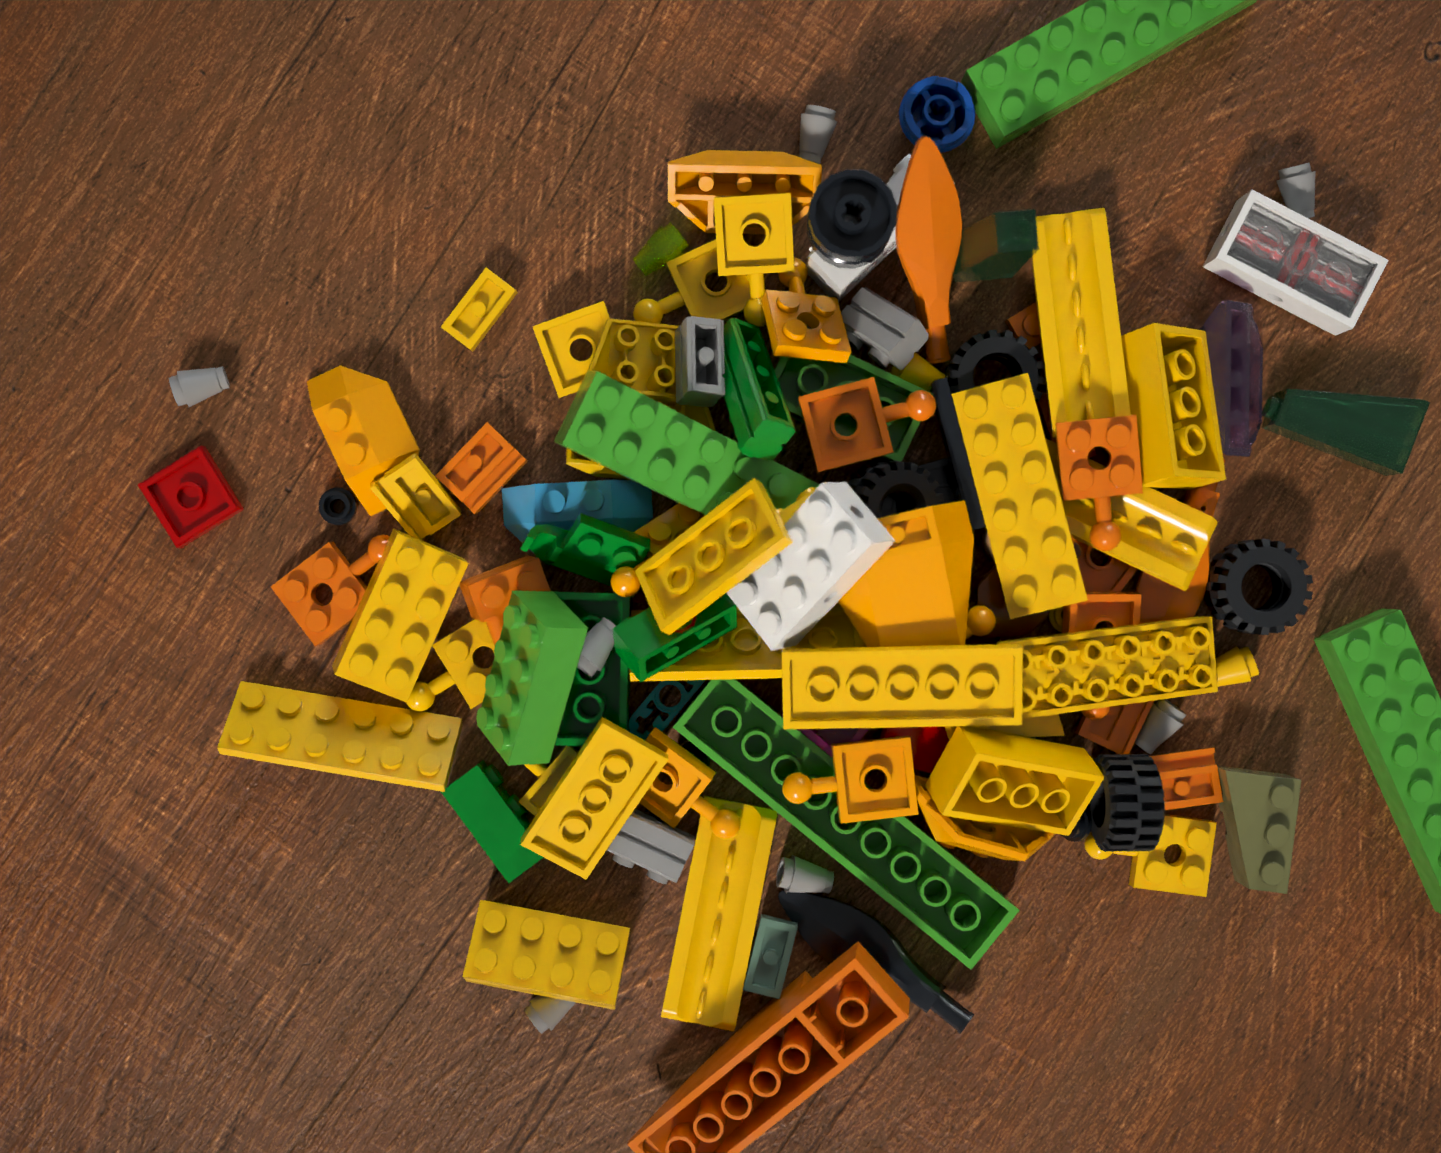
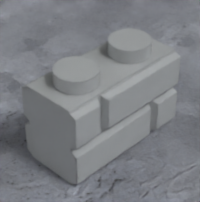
[841,287,929,370]
[675,316,725,407]
[608,808,696,884]

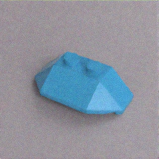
[502,480,653,561]

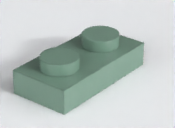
[743,914,798,999]

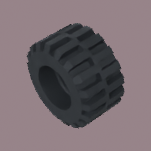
[944,330,1045,415]
[1205,539,1313,635]
[1087,754,1165,851]

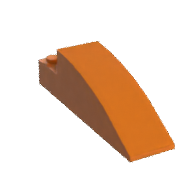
[627,941,910,1153]

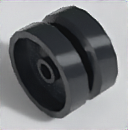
[806,169,897,269]

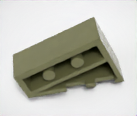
[1217,766,1301,894]

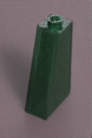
[952,209,1039,283]
[1261,389,1430,476]

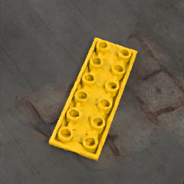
[1027,208,1131,439]
[1045,438,1218,591]
[997,616,1218,719]
[661,796,777,1031]

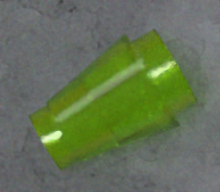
[632,222,689,276]

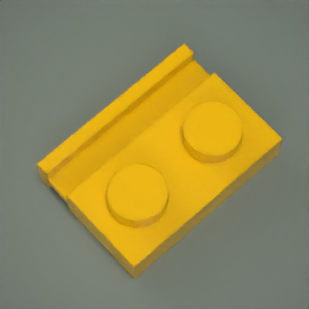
[370,453,461,540]

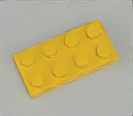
[635,478,793,635]
[520,717,669,879]

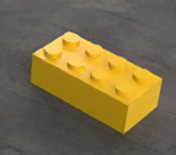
[1121,323,1226,490]
[332,528,469,702]
[925,726,1104,836]
[462,900,630,1010]

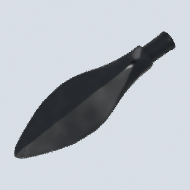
[778,890,975,1034]

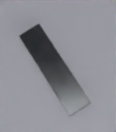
[929,377,986,530]

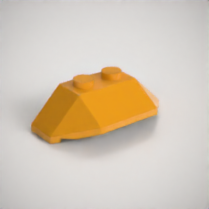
[668,150,822,234]
[307,365,420,516]
[914,775,1054,861]

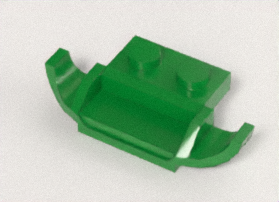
[520,513,651,590]

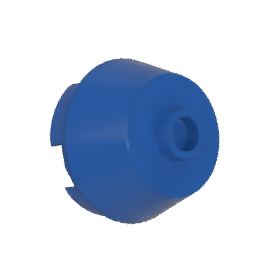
[899,76,975,153]

